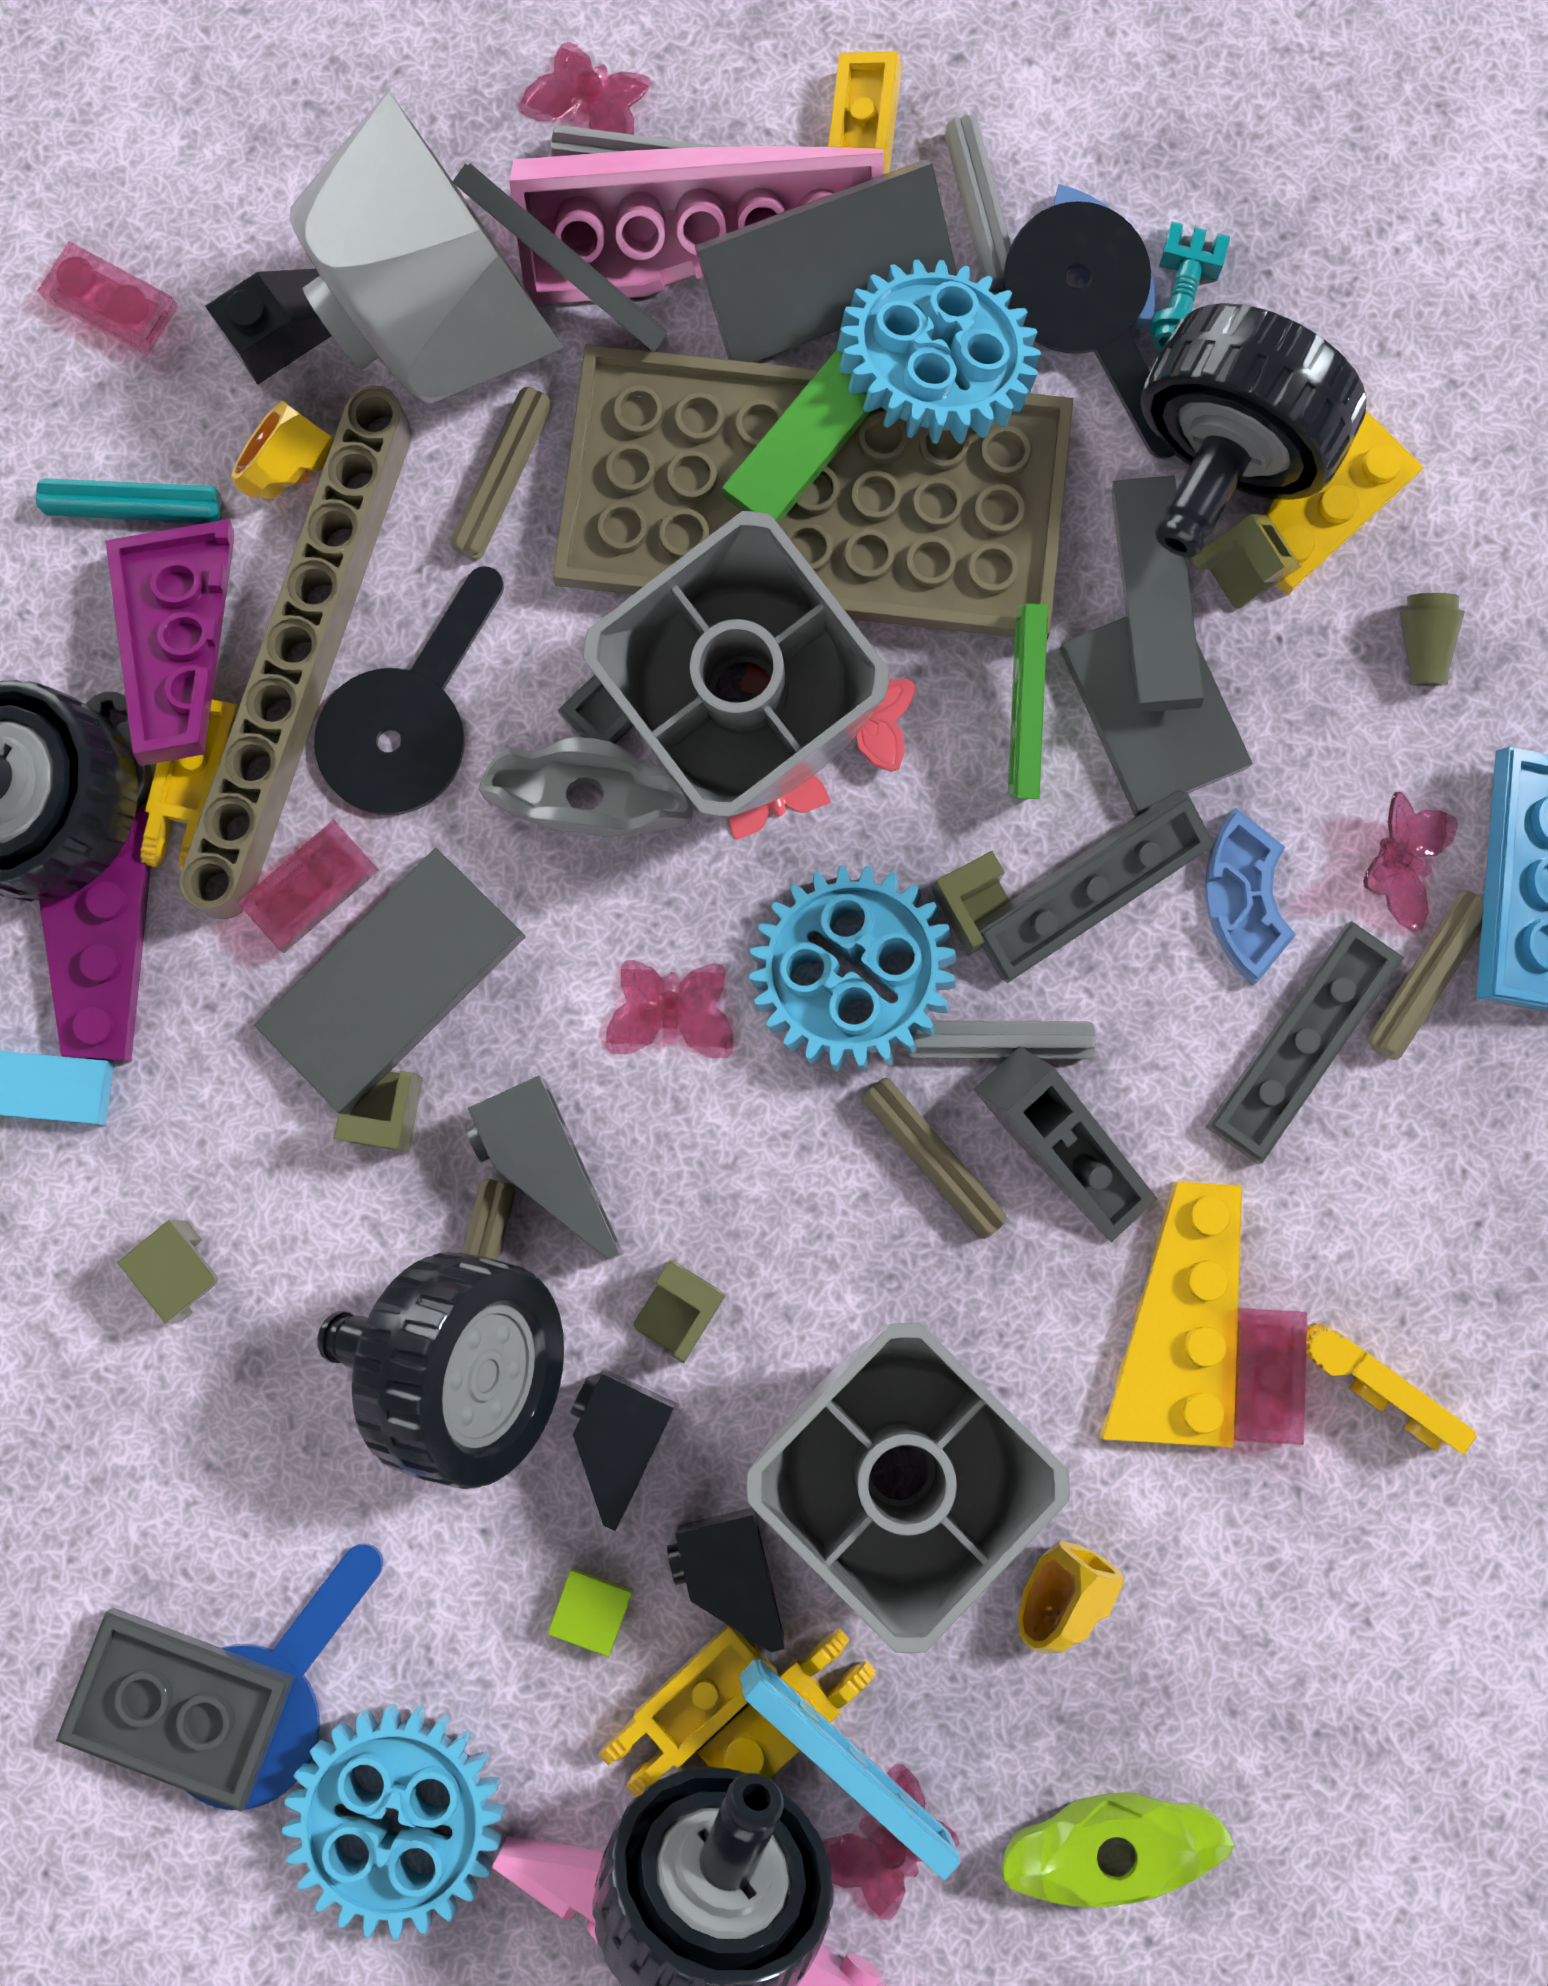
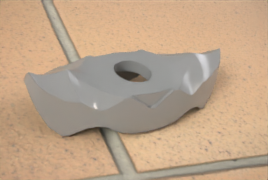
[479,737,693,838]

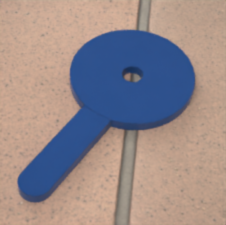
[186,1543,383,1810]

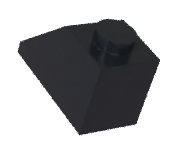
[205,268,332,385]
[570,1370,677,1531]
[667,1507,785,1653]

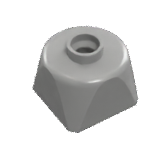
[289,89,564,404]
[583,511,889,817]
[746,1323,1070,1654]

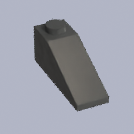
[973,1046,1157,1243]
[465,1075,624,1260]

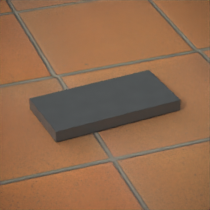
[694,159,957,363]
[254,847,526,1114]

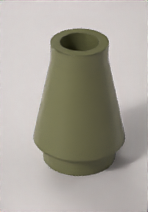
[1400,593,1465,686]

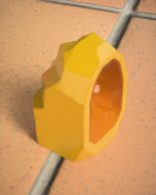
[231,400,334,499]
[1018,1540,1124,1654]

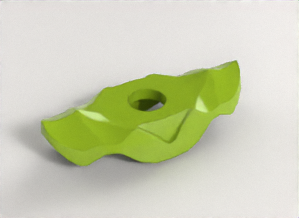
[1002,1792,1235,1909]

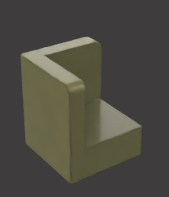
[1190,514,1301,608]
[932,850,1010,956]
[334,1071,423,1152]
[117,1220,218,1324]
[634,1260,727,1364]

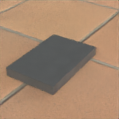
[1060,617,1253,816]
[56,1607,296,1812]

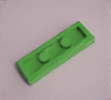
[722,351,871,524]
[1008,604,1048,799]

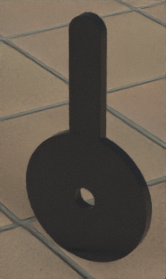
[1003,201,1175,459]
[314,566,504,815]

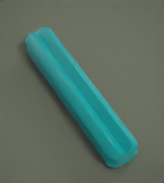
[35,478,222,523]

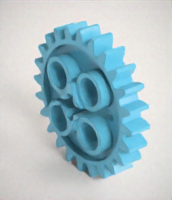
[836,259,1041,444]
[749,866,957,1072]
[282,1704,505,1939]

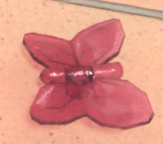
[519,42,651,135]
[1363,791,1458,932]
[606,960,733,1058]
[823,1764,960,1920]

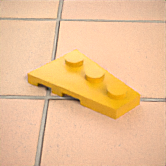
[1265,411,1424,595]

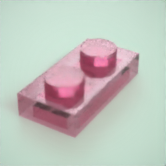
[37,241,178,356]
[237,819,379,953]
[1234,1307,1307,1445]

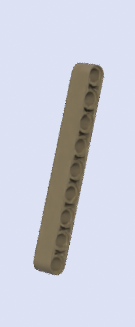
[179,385,412,919]

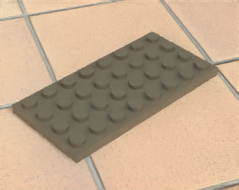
[553,344,1074,639]

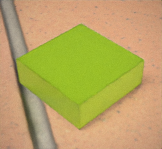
[548,1567,634,1657]

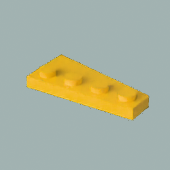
[1099,1181,1242,1448]

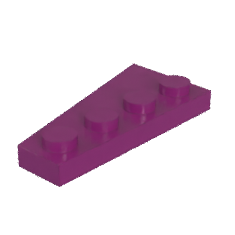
[105,519,234,766]
[39,810,151,1062]

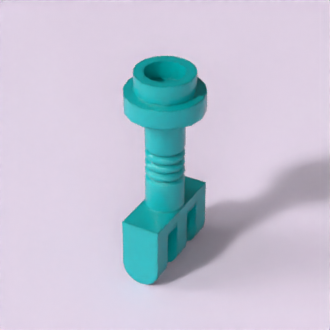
[1150,221,1230,351]

